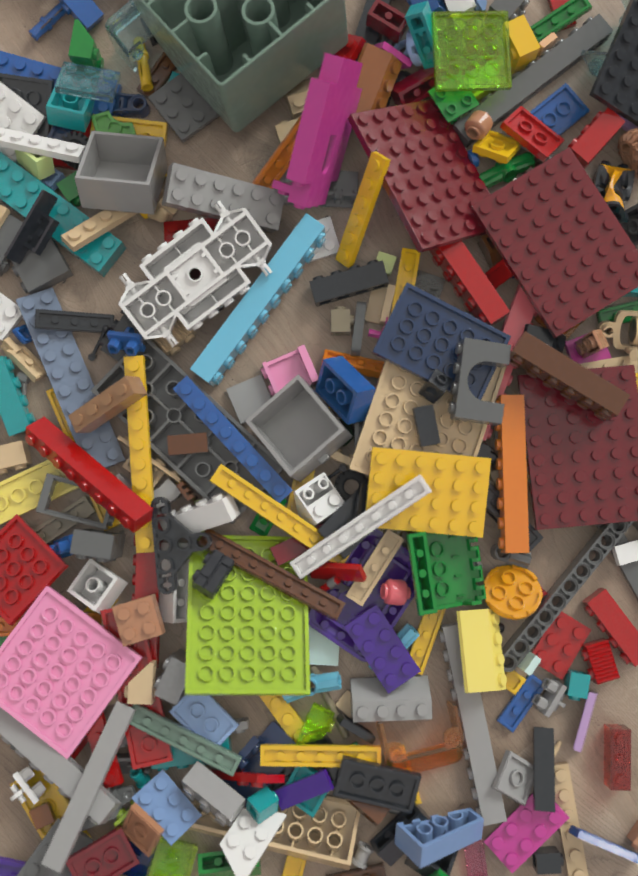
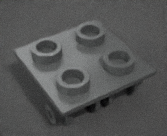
[319,171,359,208]

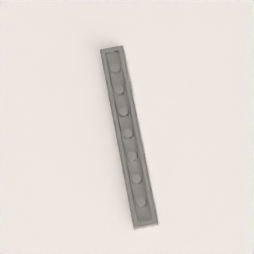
[41,701,136,873]

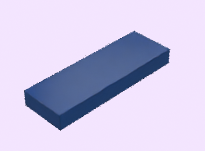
[496,674,544,732]

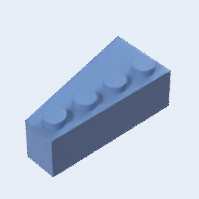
[394,808,484,869]

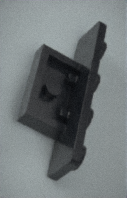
[4,190,60,264]

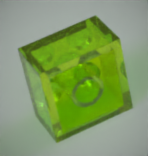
[147,836,198,876]

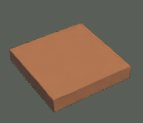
[122,802,164,857]

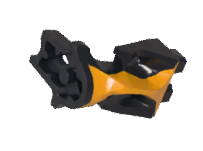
[593,160,635,223]

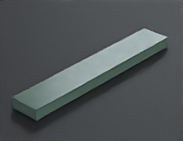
[130,704,242,777]

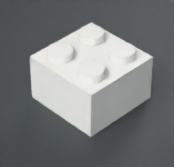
[67,559,128,614]

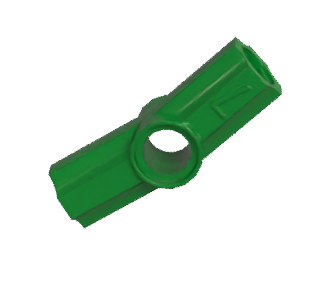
[479,152,535,189]

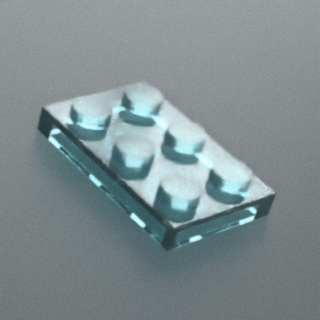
[55,61,121,103]

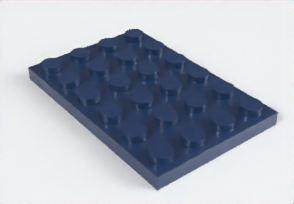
[372,282,511,400]

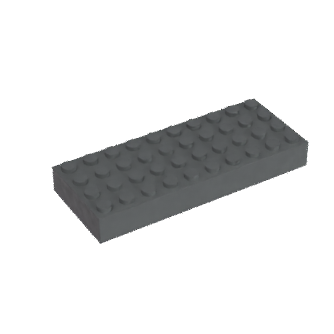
[91,337,284,524]

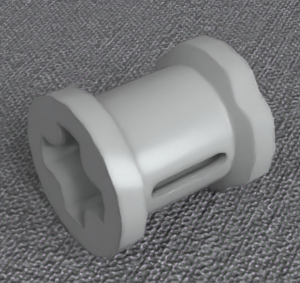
[351,841,375,869]

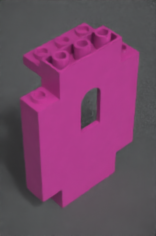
[272,53,363,210]

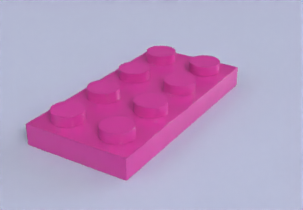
[484,793,569,874]

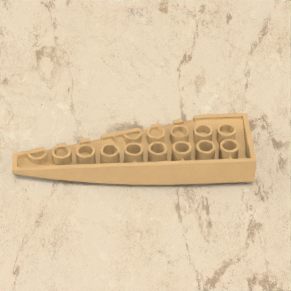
[188,795,360,870]

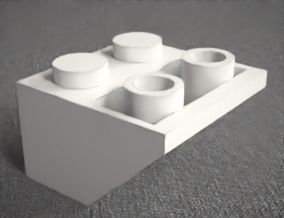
[293,472,345,526]

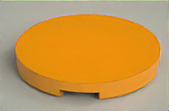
[483,565,543,620]

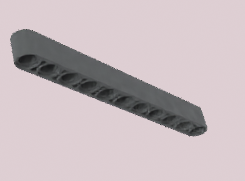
[502,521,634,672]

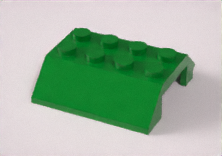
[407,532,487,616]

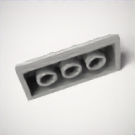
[350,675,432,723]

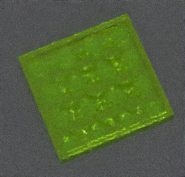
[431,11,512,92]

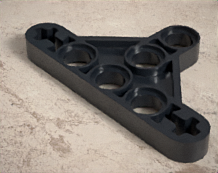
[151,497,213,595]

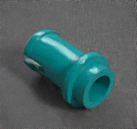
[129,768,151,789]

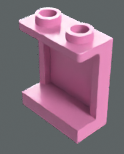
[261,345,318,397]

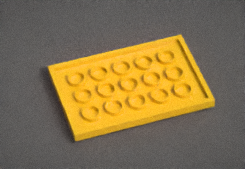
[365,447,491,538]

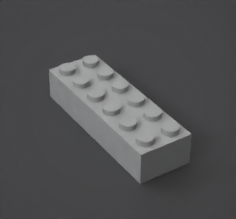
[162,162,285,233]

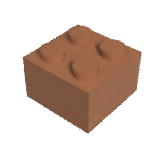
[112,593,166,647]

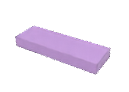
[573,691,598,752]

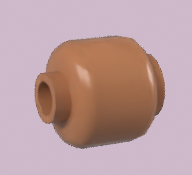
[464,110,493,140]

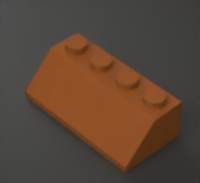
[356,43,402,113]

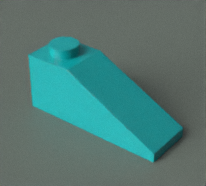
[405,0,442,69]

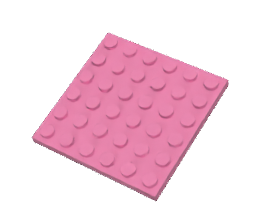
[0,586,143,759]

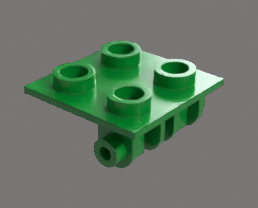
[428,73,480,124]

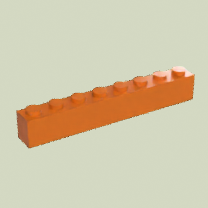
[494,395,529,553]

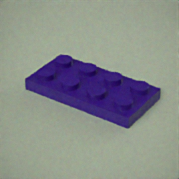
[344,604,421,694]

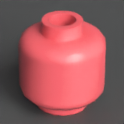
[380,579,411,606]

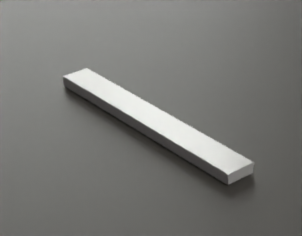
[290,474,432,579]

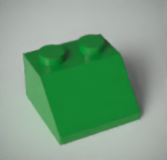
[68,19,104,76]

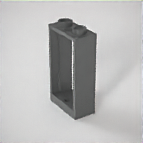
[36,473,115,529]

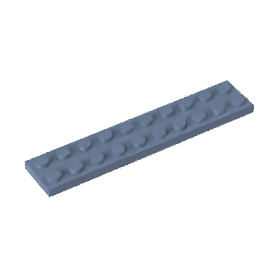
[16,287,125,468]

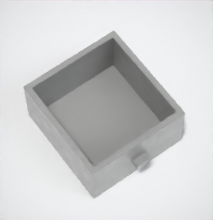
[75,131,167,215]
[245,374,353,482]

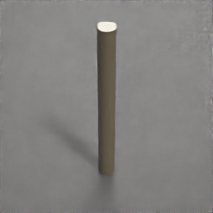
[310,665,350,740]

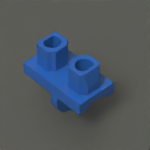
[107,327,146,356]
[50,534,74,559]

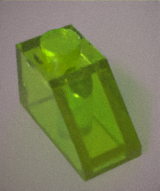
[295,703,335,745]

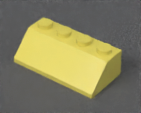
[456,609,507,693]

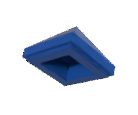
[12,324,32,345]

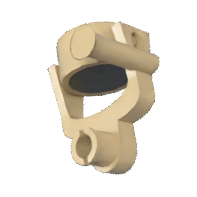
[597,310,638,361]

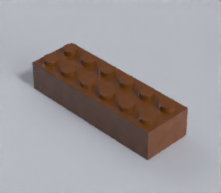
[509,331,630,420]

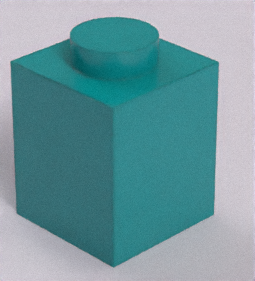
[564,669,591,701]
[246,786,279,825]

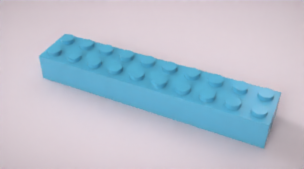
[190,213,326,387]

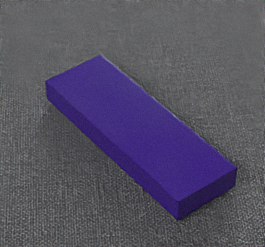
[274,769,334,811]

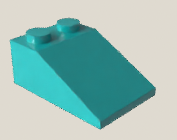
[46,69,100,132]

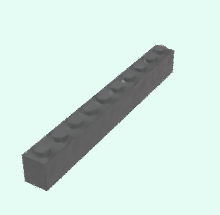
[453,14,613,149]

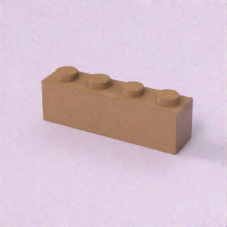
[68,376,147,433]

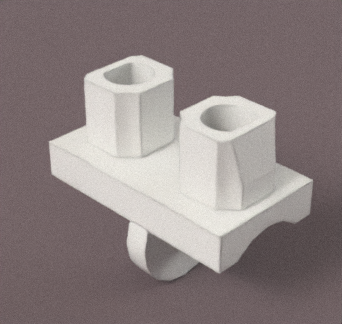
[10,766,46,804]

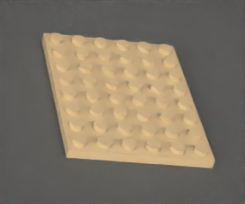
[348,360,506,476]

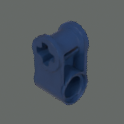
[113,93,150,118]

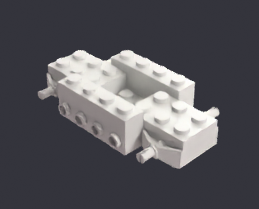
[118,201,273,348]

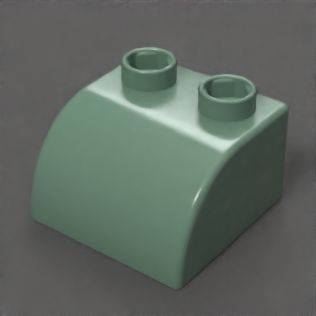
[132,0,348,132]

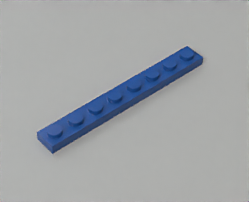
[173,376,293,503]

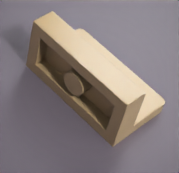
[365,284,396,326]

